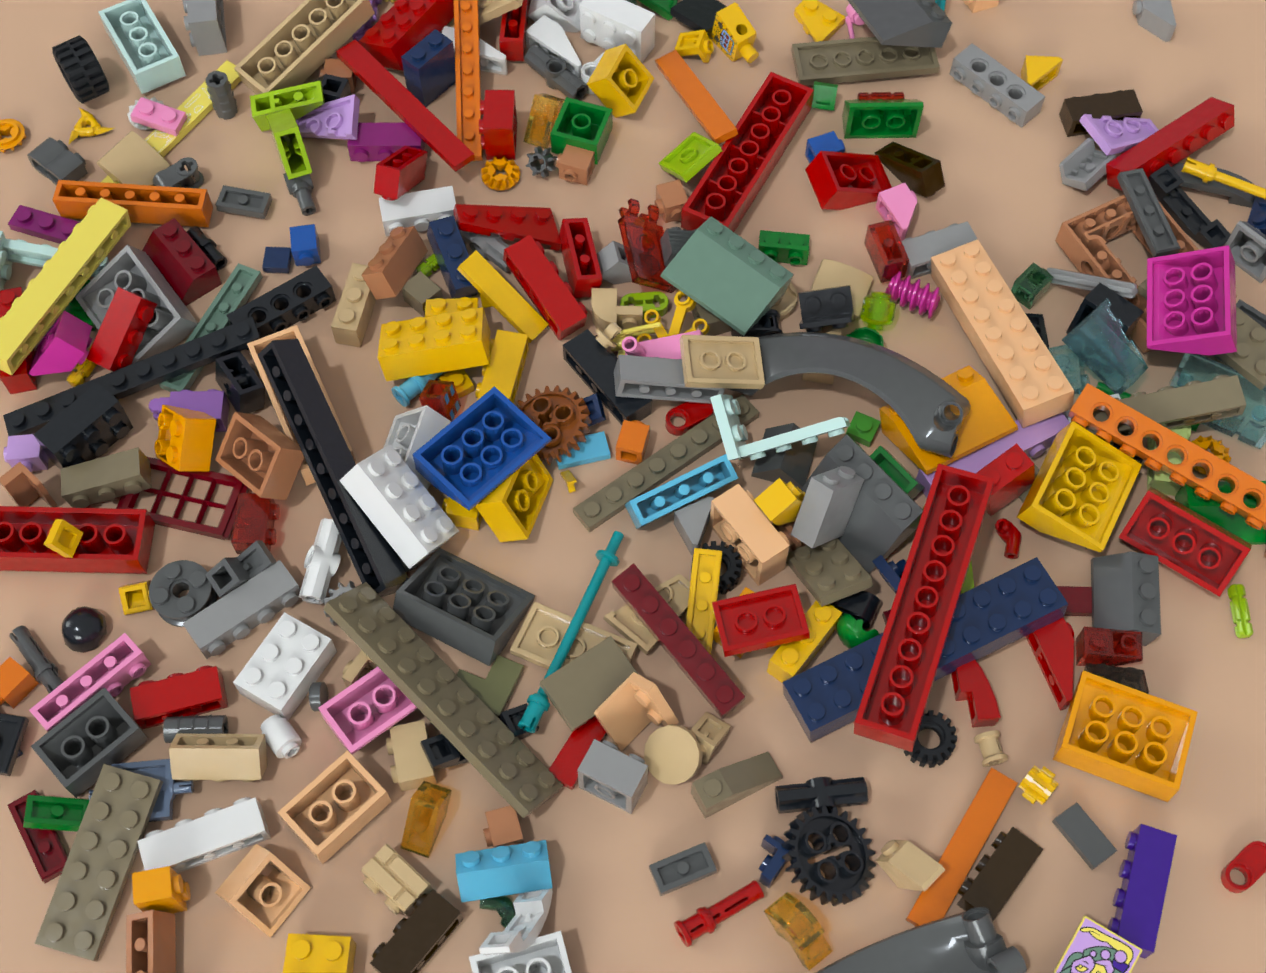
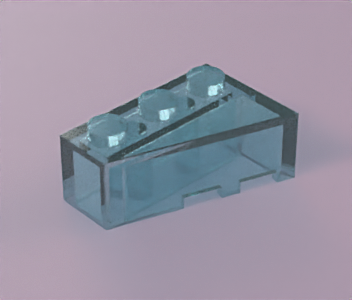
[1062,298,1148,395]

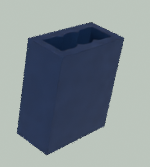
[401,29,456,107]

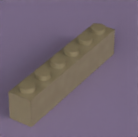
[1071,374,1247,436]

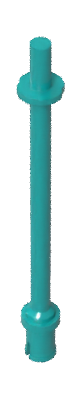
[518,531,624,733]

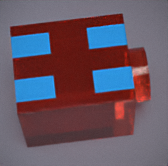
[419,380,461,422]

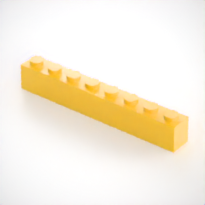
[442,329,529,531]

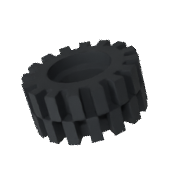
[691,541,742,595]
[904,710,957,768]

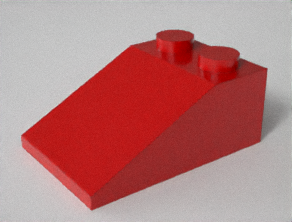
[805,151,892,210]

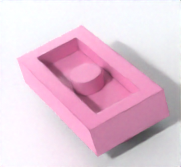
[130,97,187,136]

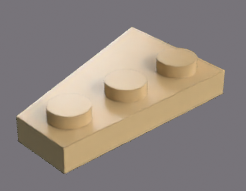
[603,574,690,655]

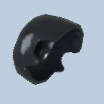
[61,606,107,653]

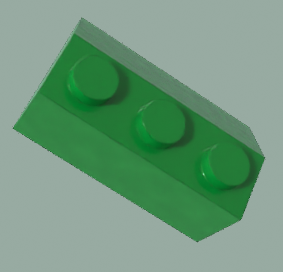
[842,99,924,139]
[1175,481,1266,545]

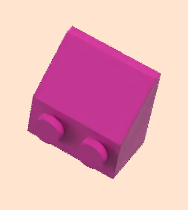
[28,310,93,376]

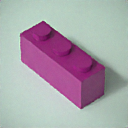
[347,123,425,162]

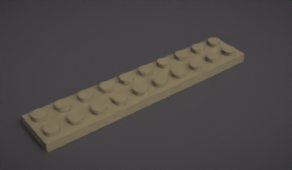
[323,582,563,819]

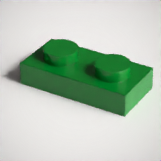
[23,795,89,832]

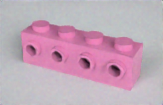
[29,633,151,732]

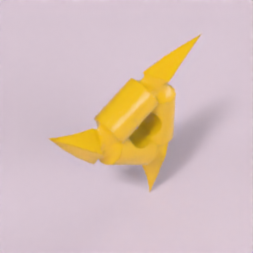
[68,108,114,145]

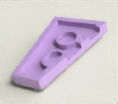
[296,94,360,140]
[1079,114,1159,156]

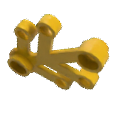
[637,291,709,342]

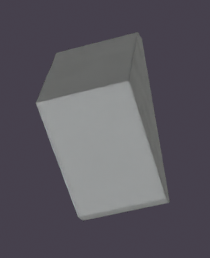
[674,496,714,555]

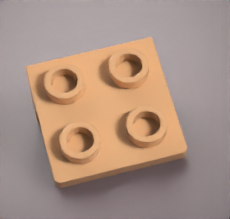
[594,672,679,751]

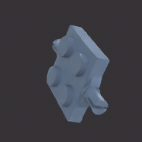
[88,759,194,822]

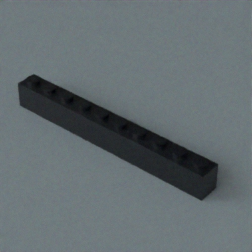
[258,339,409,597]

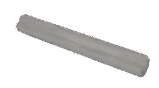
[1044,267,1138,299]

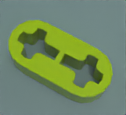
[620,291,669,319]

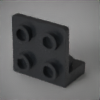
[798,285,854,332]

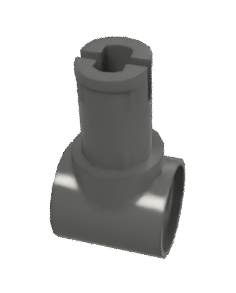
[283,173,316,216]

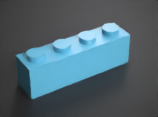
[625,454,738,529]

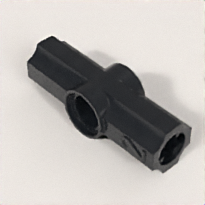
[775,777,868,814]

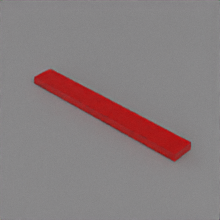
[336,39,475,172]

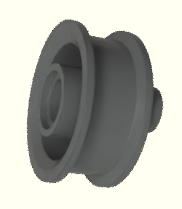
[149,560,217,627]

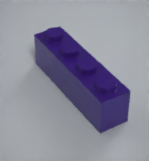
[1107,824,1177,959]

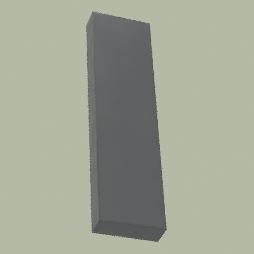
[1117,168,1181,257]

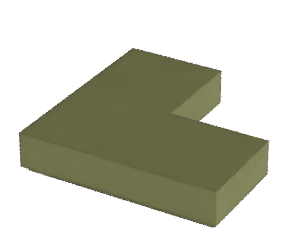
[457,655,524,718]

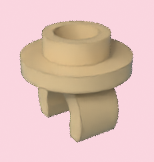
[595,322,622,349]

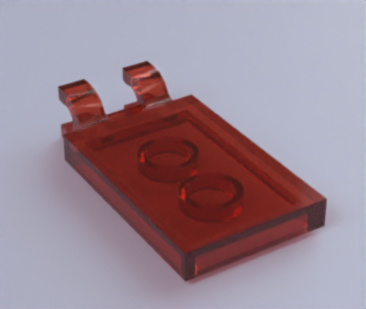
[618,198,677,293]

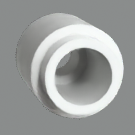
[260,714,302,758]

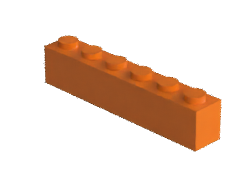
[52,180,213,227]

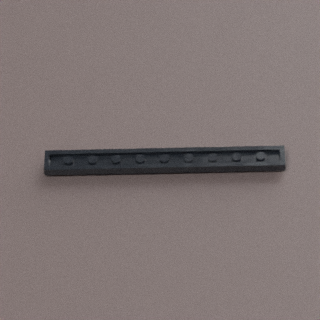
[3,317,261,436]

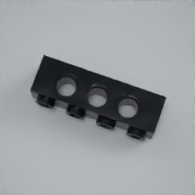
[226,266,336,350]

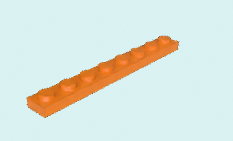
[454,0,483,161]

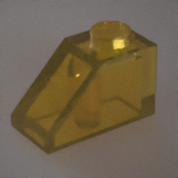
[523,93,565,149]
[400,781,452,858]

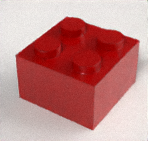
[479,90,518,160]

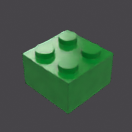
[550,97,613,164]

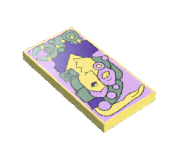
[1053,916,1142,973]

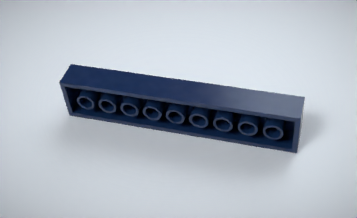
[783,557,1068,743]

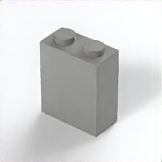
[791,466,864,549]

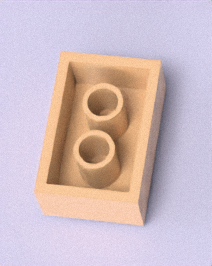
[709,483,789,586]
[278,750,391,864]

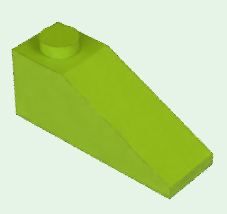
[250,80,324,132]

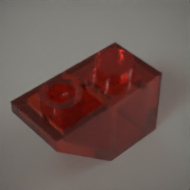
[1076,626,1143,668]

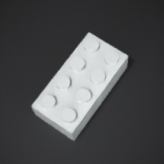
[339,444,459,569]

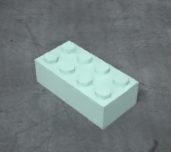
[98,0,186,94]

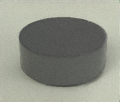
[309,682,328,712]

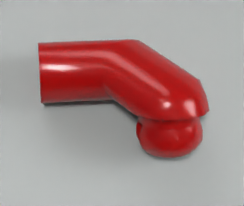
[995,518,1021,559]

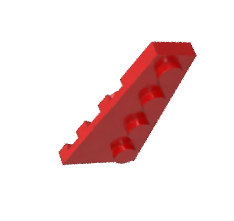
[453,204,562,251]

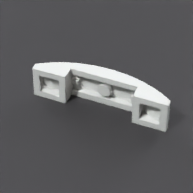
[479,888,553,955]

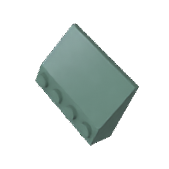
[661,216,794,336]

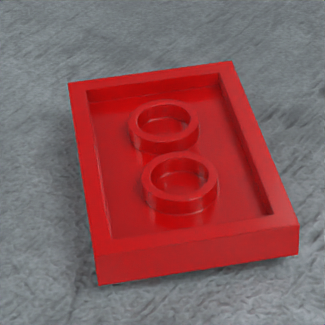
[712,584,810,657]

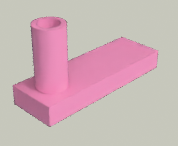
[622,330,703,359]

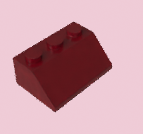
[142,218,222,306]

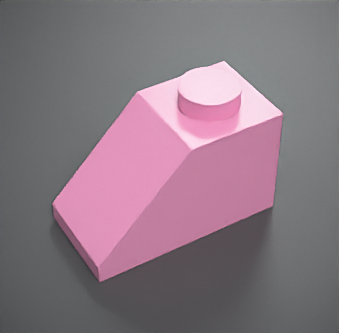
[876,183,917,243]

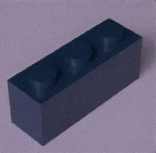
[427,216,478,298]

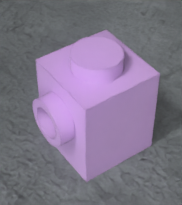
[3,434,49,472]

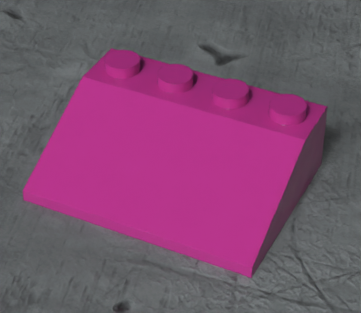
[1147,245,1237,356]

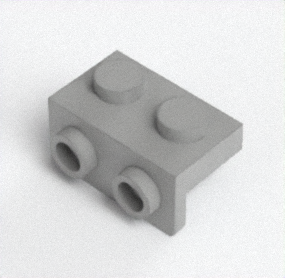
[1059,138,1116,191]

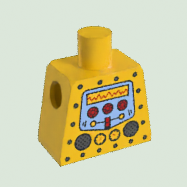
[710,2,759,63]

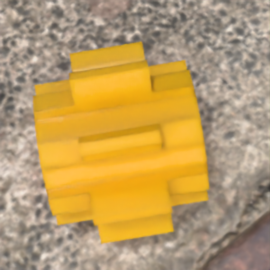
[1018,765,1059,805]

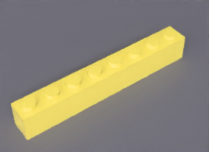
[0,198,131,375]

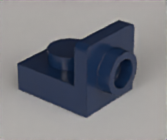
[758,834,789,888]

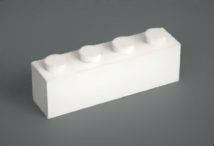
[137,797,271,873]

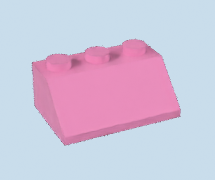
[318,667,417,755]

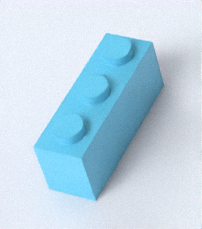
[455,840,553,903]

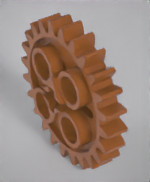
[517,385,592,465]

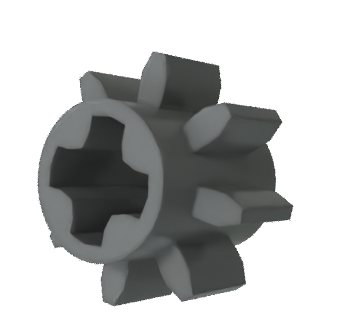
[526,146,557,177]

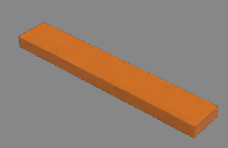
[655,50,738,144]
[906,767,1018,927]

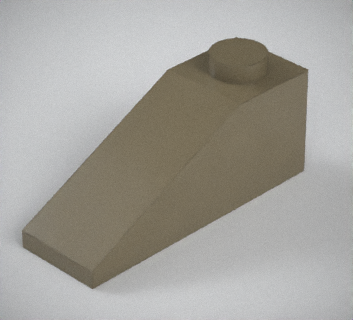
[691,752,783,818]

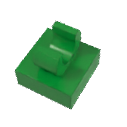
[811,81,838,111]

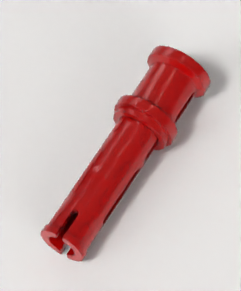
[674,880,764,947]

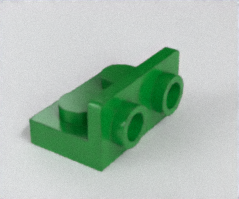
[758,230,810,265]

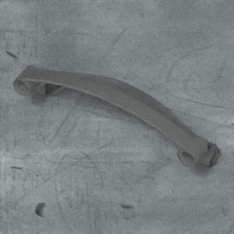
[726,332,970,458]
[816,907,1027,973]

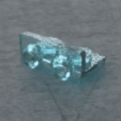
[1049,343,1090,395]

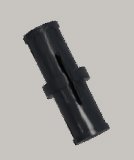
[187,226,228,270]

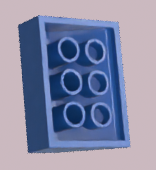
[412,386,551,511]

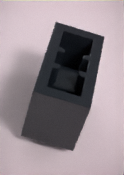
[216,351,265,413]

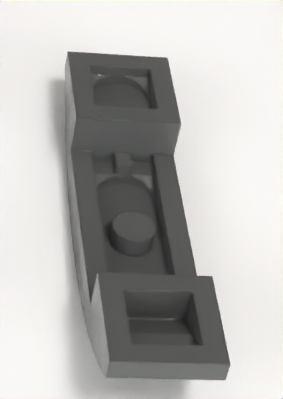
[1172,163,1256,208]

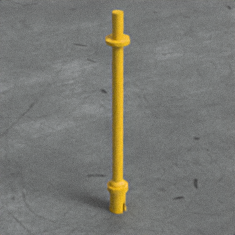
[1181,157,1266,200]

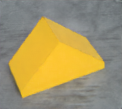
[1021,55,1063,91]

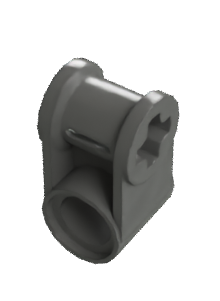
[152,157,204,189]

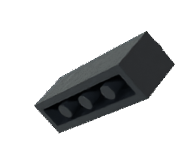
[563,329,652,425]

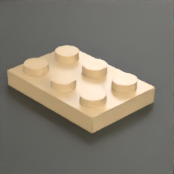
[679,335,765,389]

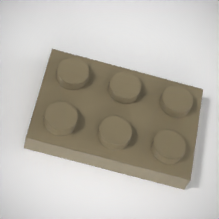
[786,538,873,607]

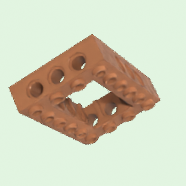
[1055,195,1237,353]

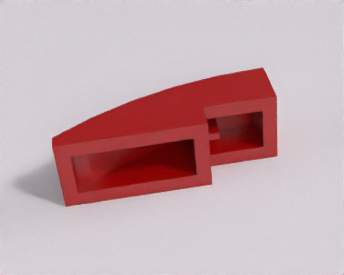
[951,660,1001,728]

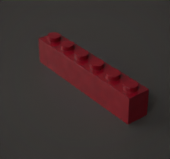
[611,563,745,718]

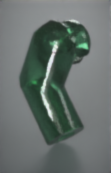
[480,896,516,928]

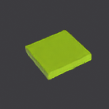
[659,132,722,183]

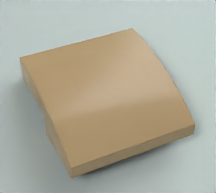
[96,130,170,186]
[810,259,873,321]

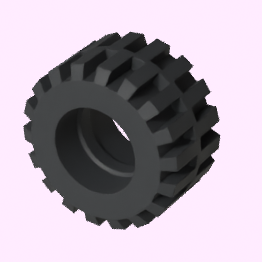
[52,35,109,104]

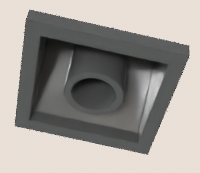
[751,423,817,489]

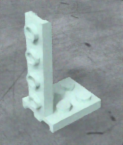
[0,231,109,290]
[710,394,850,461]

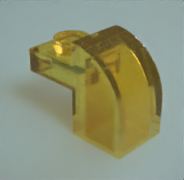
[764,892,832,970]

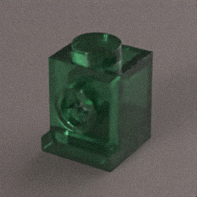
[1011,262,1054,310]

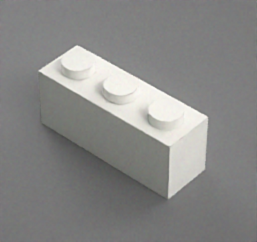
[379,186,456,236]

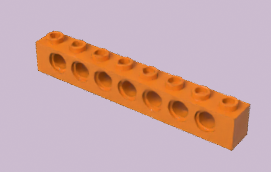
[1068,383,1266,530]

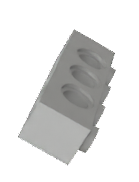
[950,43,1045,128]

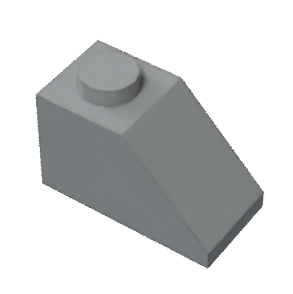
[1132,0,1177,42]
[597,241,653,285]

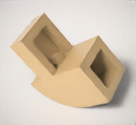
[591,288,643,331]

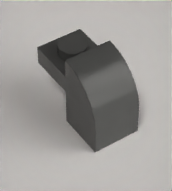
[205,540,277,597]

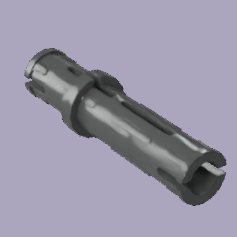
[9,626,64,693]

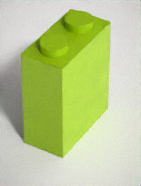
[266,108,313,180]

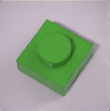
[845,411,881,447]

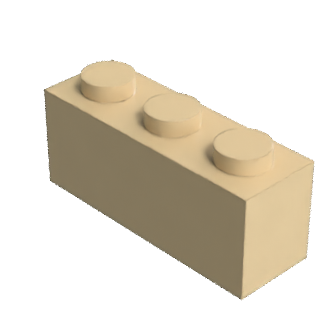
[331,263,376,348]
[169,733,268,782]

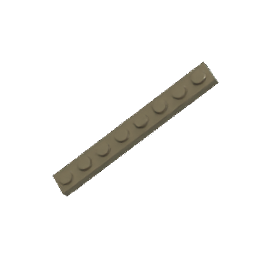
[573,394,759,533]

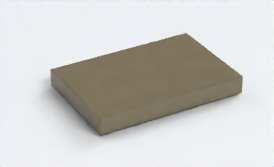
[539,636,638,732]

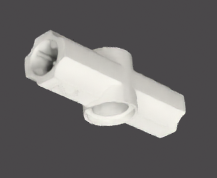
[298,518,342,605]

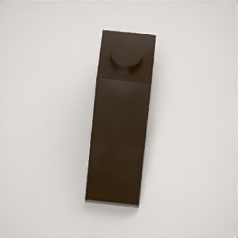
[875,142,945,198]

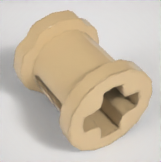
[974,730,1008,767]

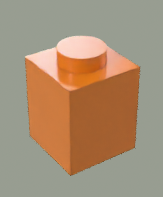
[616,420,650,465]
[0,657,39,709]

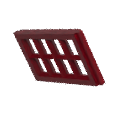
[116,457,249,540]

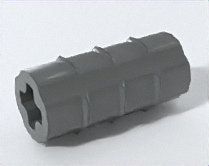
[205,71,238,120]
[163,714,228,743]

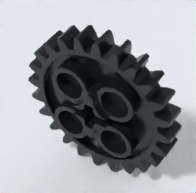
[781,805,876,906]

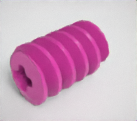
[883,271,941,319]

